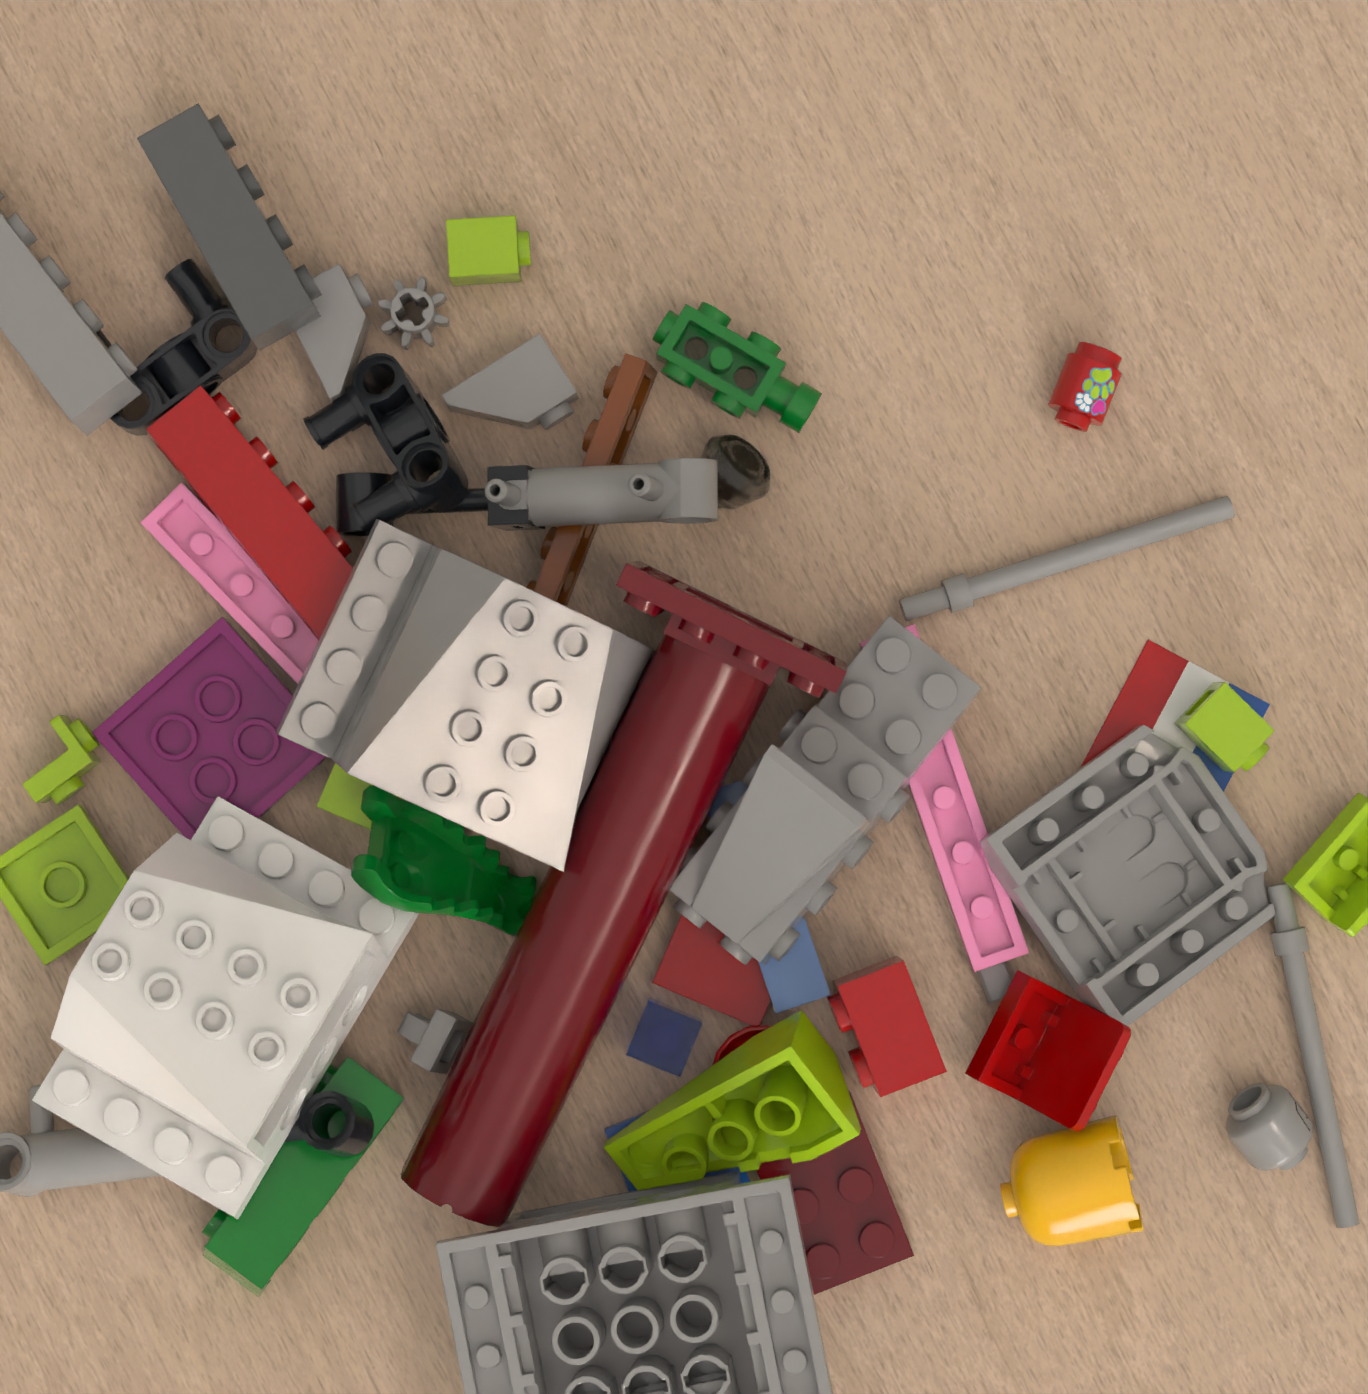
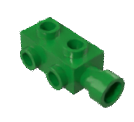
[652,302,822,433]

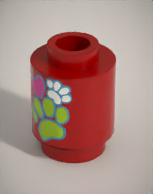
[1048,342,1122,432]

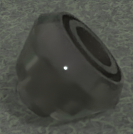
[701,435,770,510]

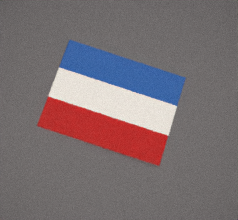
[1080,639,1270,792]

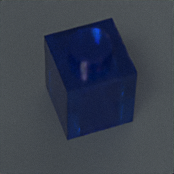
[626,997,703,1077]

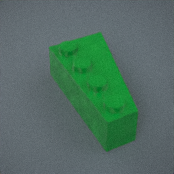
[202,1057,404,1297]

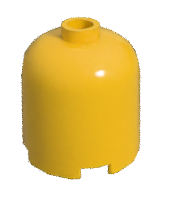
[1000,1115,1144,1246]

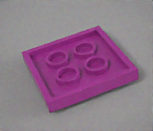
[92,617,327,840]

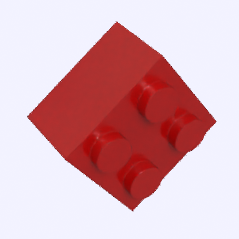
[827,956,947,1098]

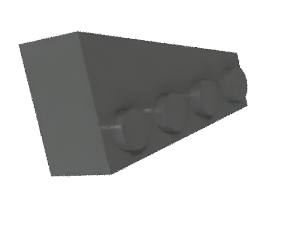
[137,103,322,351]

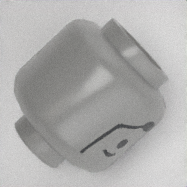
[1225,1083,1313,1171]

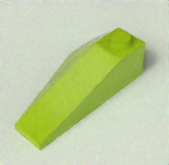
[603,1010,861,1190]

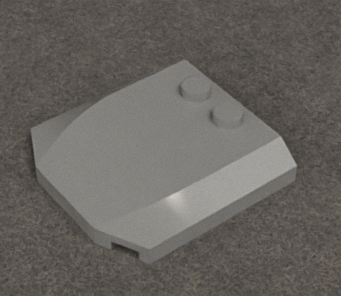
[979,725,1275,1026]

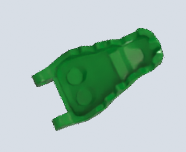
[351,785,537,937]

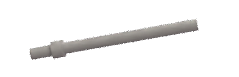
[899,496,1235,622]
[1267,883,1359,1228]

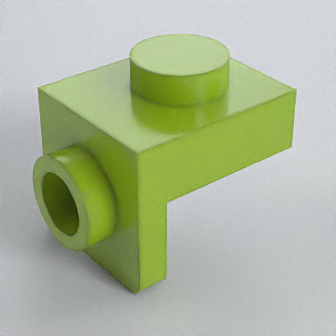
[22,714,101,805]

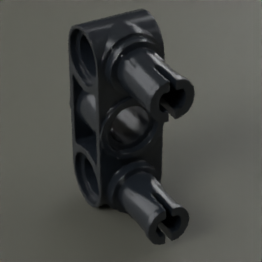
[97,259,258,436]
[303,353,468,536]

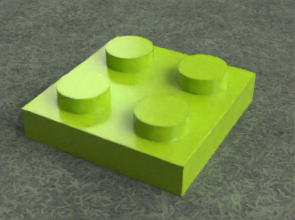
[0,804,130,966]

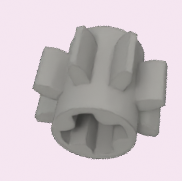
[378,277,450,350]

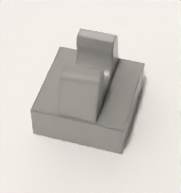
[397,1009,473,1074]

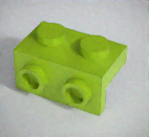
[1282,792,1368,937]

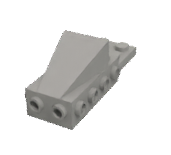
[670,616,982,965]

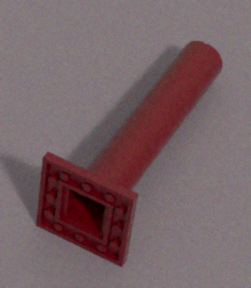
[400,561,847,1227]

